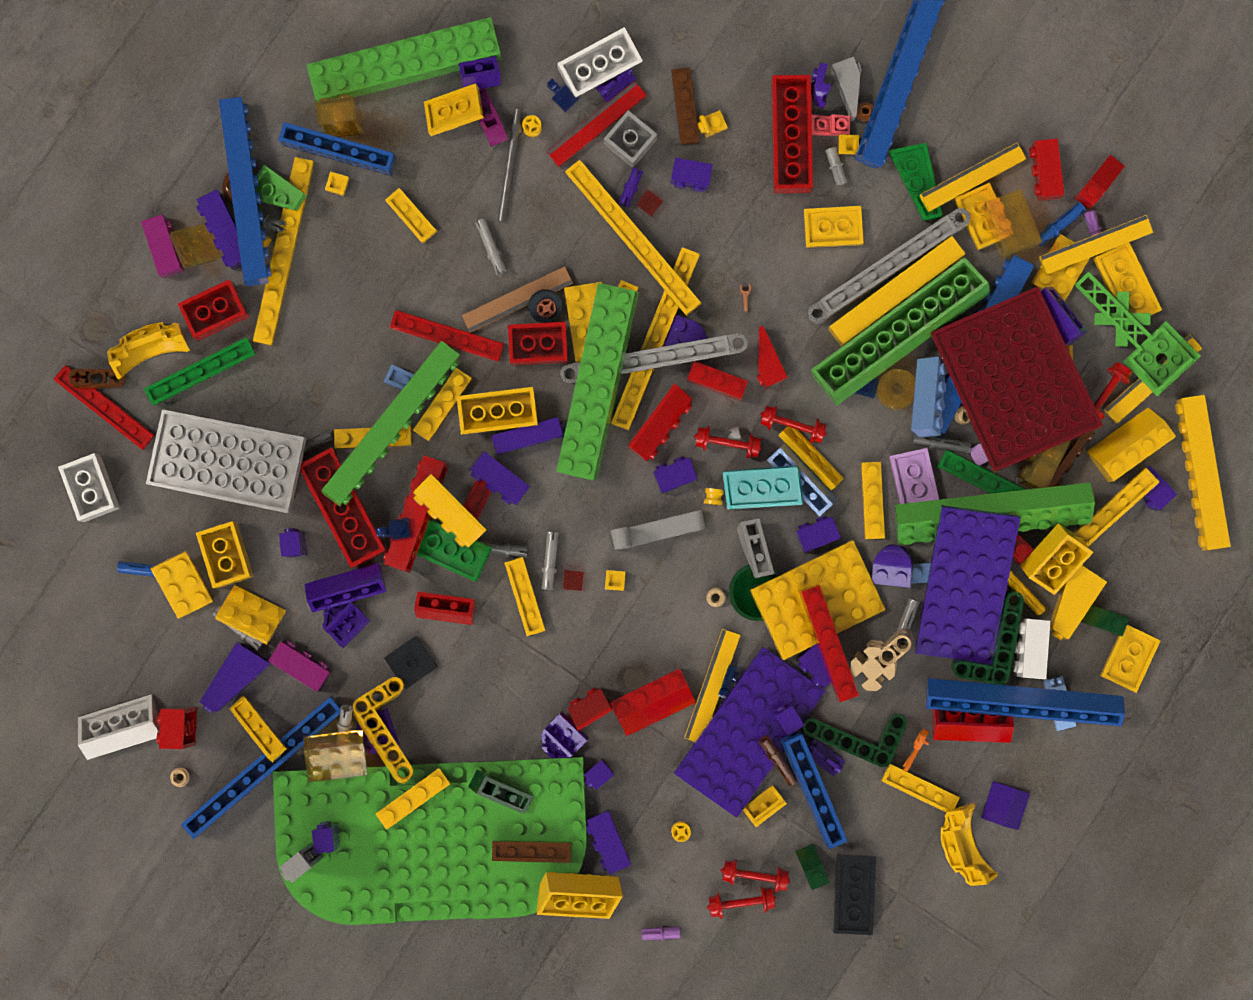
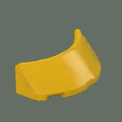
[107,322,190,379]
[941,802,998,886]

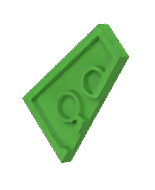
[255,165,307,211]

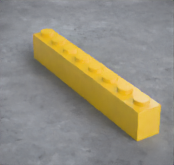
[828,236,965,347]
[1175,395,1231,551]

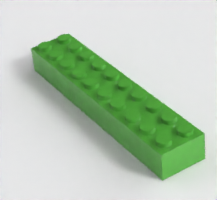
[306,17,502,107]
[811,257,990,406]
[556,283,639,480]
[895,482,1095,545]

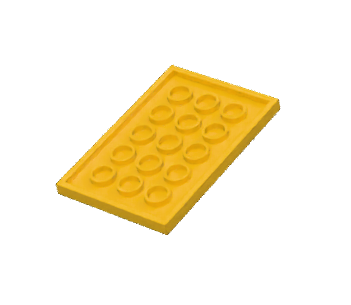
[750,540,885,660]

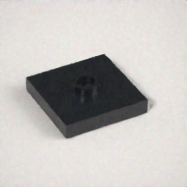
[384,636,438,690]

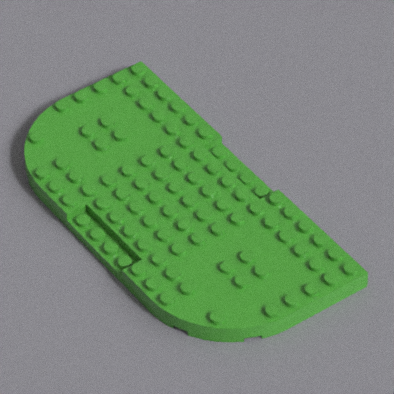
[273,756,587,925]

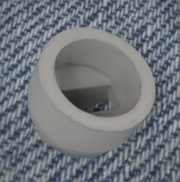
[728,426,742,441]

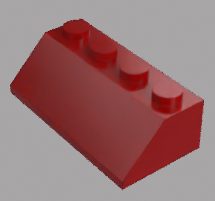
[628,383,693,462]
[610,668,696,736]
[932,709,1014,743]

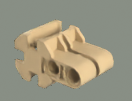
[850,628,913,691]

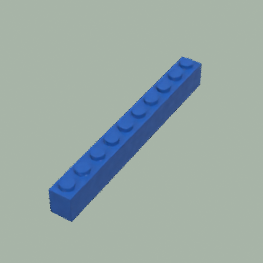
[854,0,945,168]
[219,97,271,286]
[941,255,1034,435]
[926,678,1125,726]
[181,696,342,839]

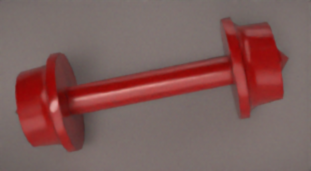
[1094,362,1132,420]
[760,405,827,443]
[694,426,763,459]
[720,859,791,893]
[706,887,777,919]

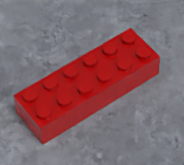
[771,75,813,194]
[300,447,387,568]

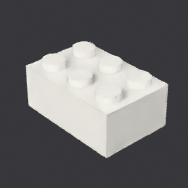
[58,453,120,522]
[1012,619,1050,679]

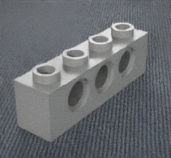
[280,842,324,883]

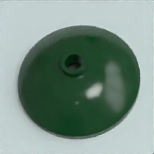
[729,564,780,621]

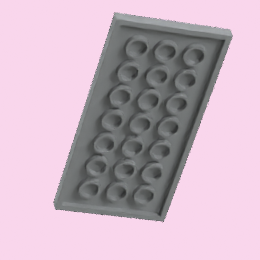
[146,409,307,514]

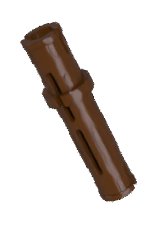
[758,735,797,786]

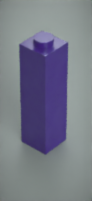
[491,417,565,456]

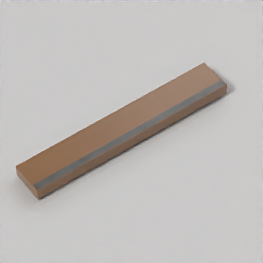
[462,266,573,333]

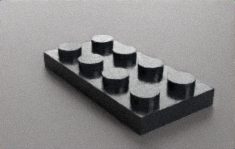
[833,854,876,935]

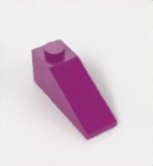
[478,88,508,147]

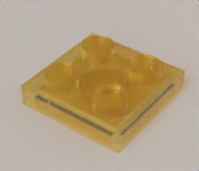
[169,223,220,270]

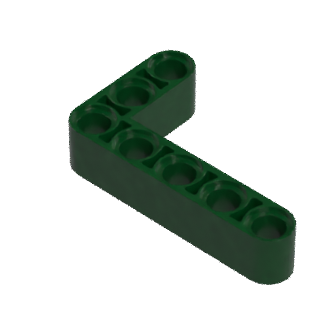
[951,589,1024,685]
[801,713,907,767]

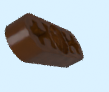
[68,369,126,388]

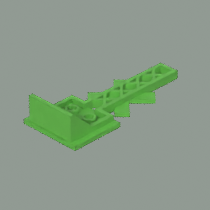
[1075,271,1201,396]

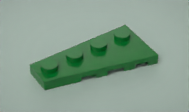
[888,143,942,222]

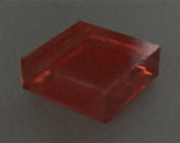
[636,190,663,217]
[563,570,584,591]

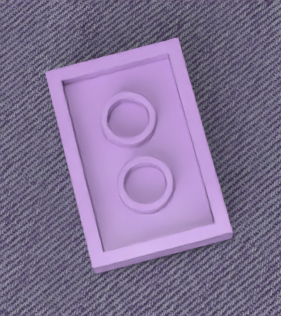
[889,448,939,504]

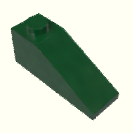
[468,770,533,814]

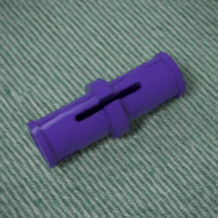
[618,167,644,208]

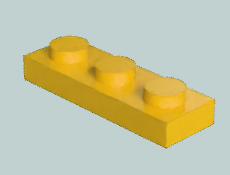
[385,188,437,244]

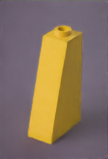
[1050,565,1107,640]

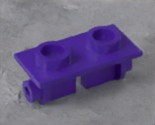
[595,68,637,103]
[808,738,845,777]

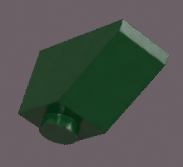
[1081,605,1130,637]
[795,844,830,890]

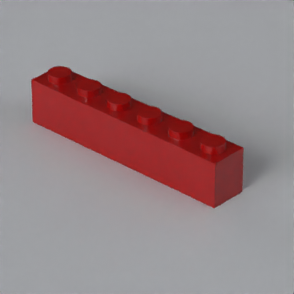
[384,455,449,573]
[798,584,859,702]

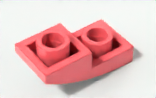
[811,114,850,136]

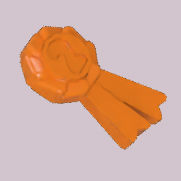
[903,729,929,771]

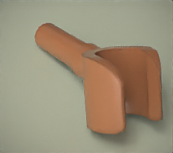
[739,284,751,312]

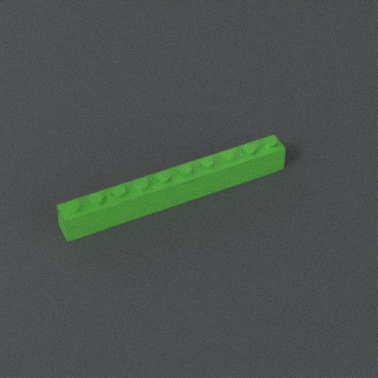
[322,341,460,507]

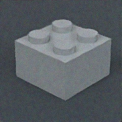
[604,110,657,168]

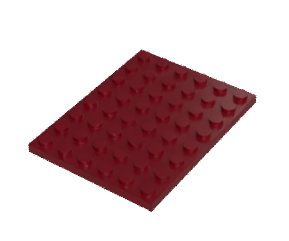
[931,287,1103,473]

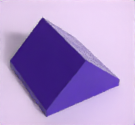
[981,781,1030,830]

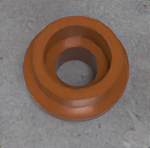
[857,102,873,122]

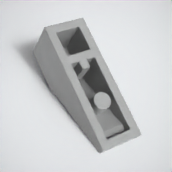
[830,57,862,122]
[737,518,774,578]

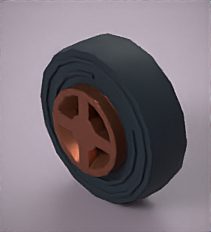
[528,289,563,323]

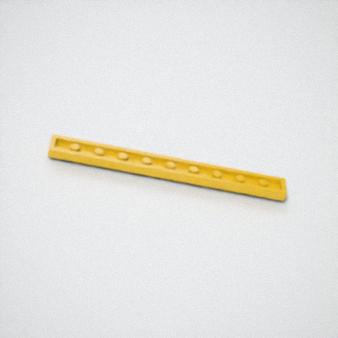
[253,157,314,346]
[565,159,701,316]
[611,247,700,431]

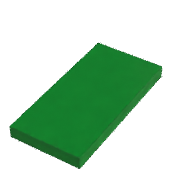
[417,519,493,582]

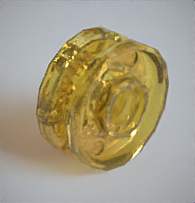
[876,369,916,410]

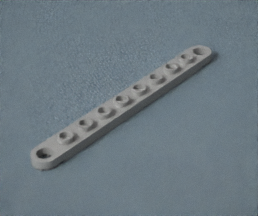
[808,208,970,324]
[560,333,749,383]

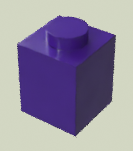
[774,703,805,736]
[584,759,614,790]

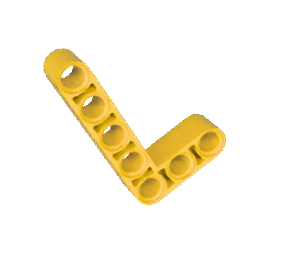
[352,677,413,783]

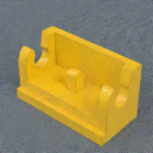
[743,785,787,827]

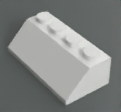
[557,27,643,97]
[78,694,160,760]

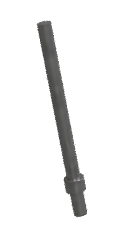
[498,109,522,223]

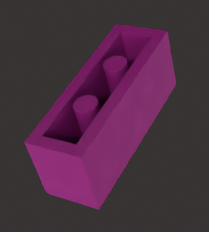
[141,214,185,278]
[268,640,332,692]

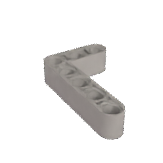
[610,510,706,551]

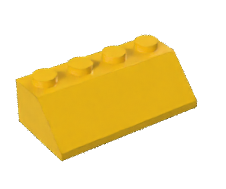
[456,387,538,435]
[1086,408,1176,483]
[413,474,486,548]
[536,872,623,919]

